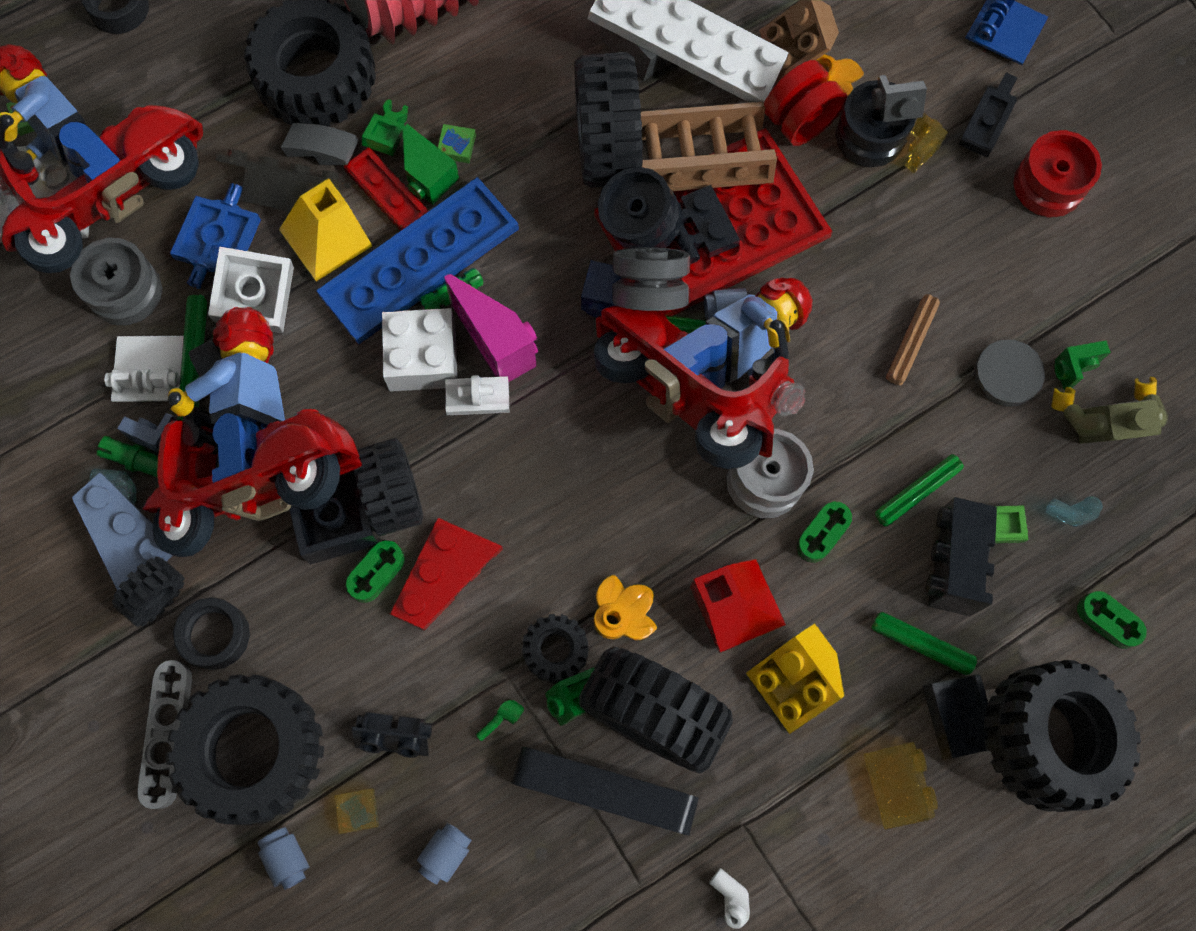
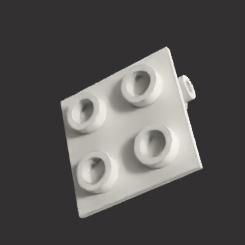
[105,336,183,402]

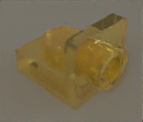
[905,113,948,173]

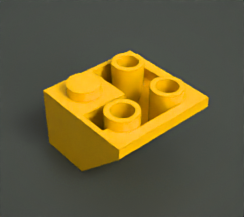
[279,178,372,282]
[746,623,844,734]

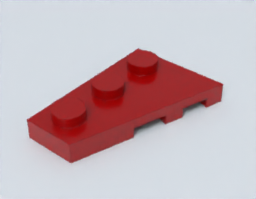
[390,518,503,631]

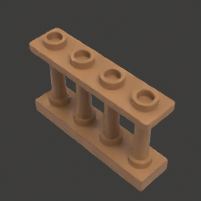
[641,102,777,191]

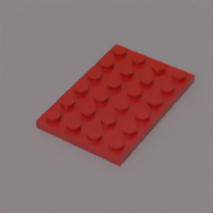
[594,128,833,316]

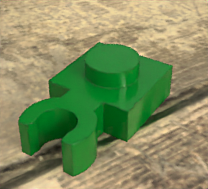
[362,99,408,156]

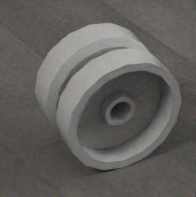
[726,429,814,518]

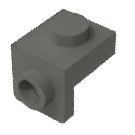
[872,75,927,122]

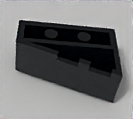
[925,497,997,616]

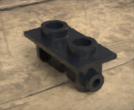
[352,712,433,758]

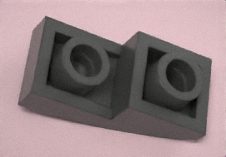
[281,123,359,165]

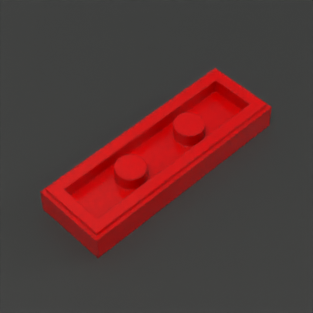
[343,147,429,231]

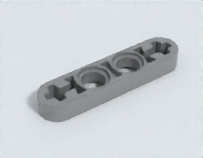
[138,660,192,809]

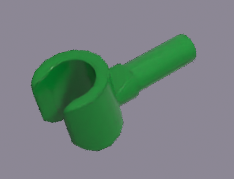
[476,700,524,741]

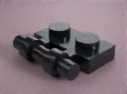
[675,185,740,264]

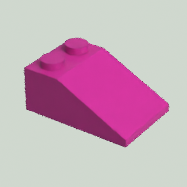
[444,274,538,382]

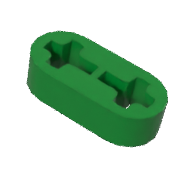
[797,501,852,563]
[346,540,405,603]
[1077,591,1147,649]

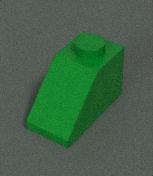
[403,124,459,205]

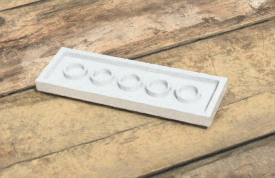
[587,0,789,103]

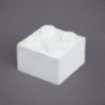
[208,247,294,333]
[382,308,458,392]

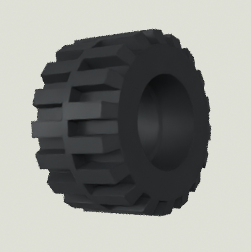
[353,438,423,536]

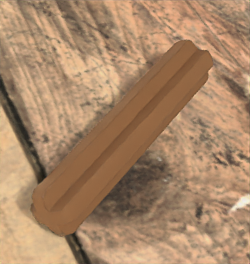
[886,294,940,385]

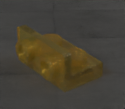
[863,742,938,830]

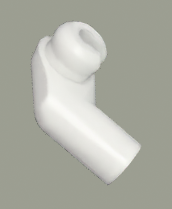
[709,868,750,929]

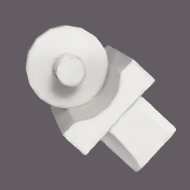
[445,375,510,415]

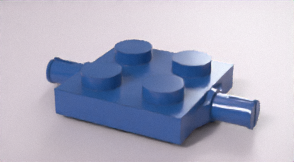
[170,183,261,289]

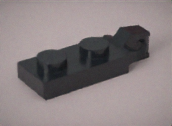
[958,72,1018,158]

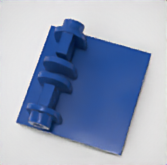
[965,0,1048,65]

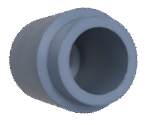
[704,288,752,320]
[417,822,472,885]
[257,827,310,890]

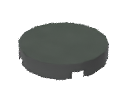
[974,340,1045,406]

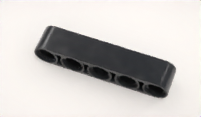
[511,746,699,836]

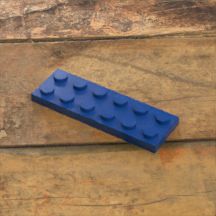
[316,177,519,345]

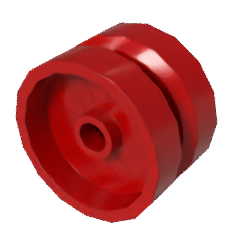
[764,60,848,146]
[1013,130,1102,218]

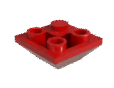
[690,559,786,653]

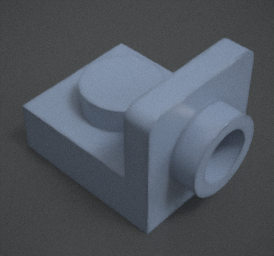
[117,413,178,453]

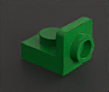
[1054,340,1111,390]
[545,667,594,726]

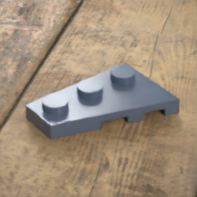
[72,472,173,591]

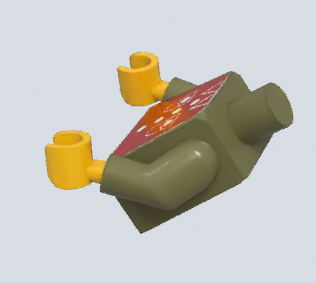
[1051,377,1168,444]

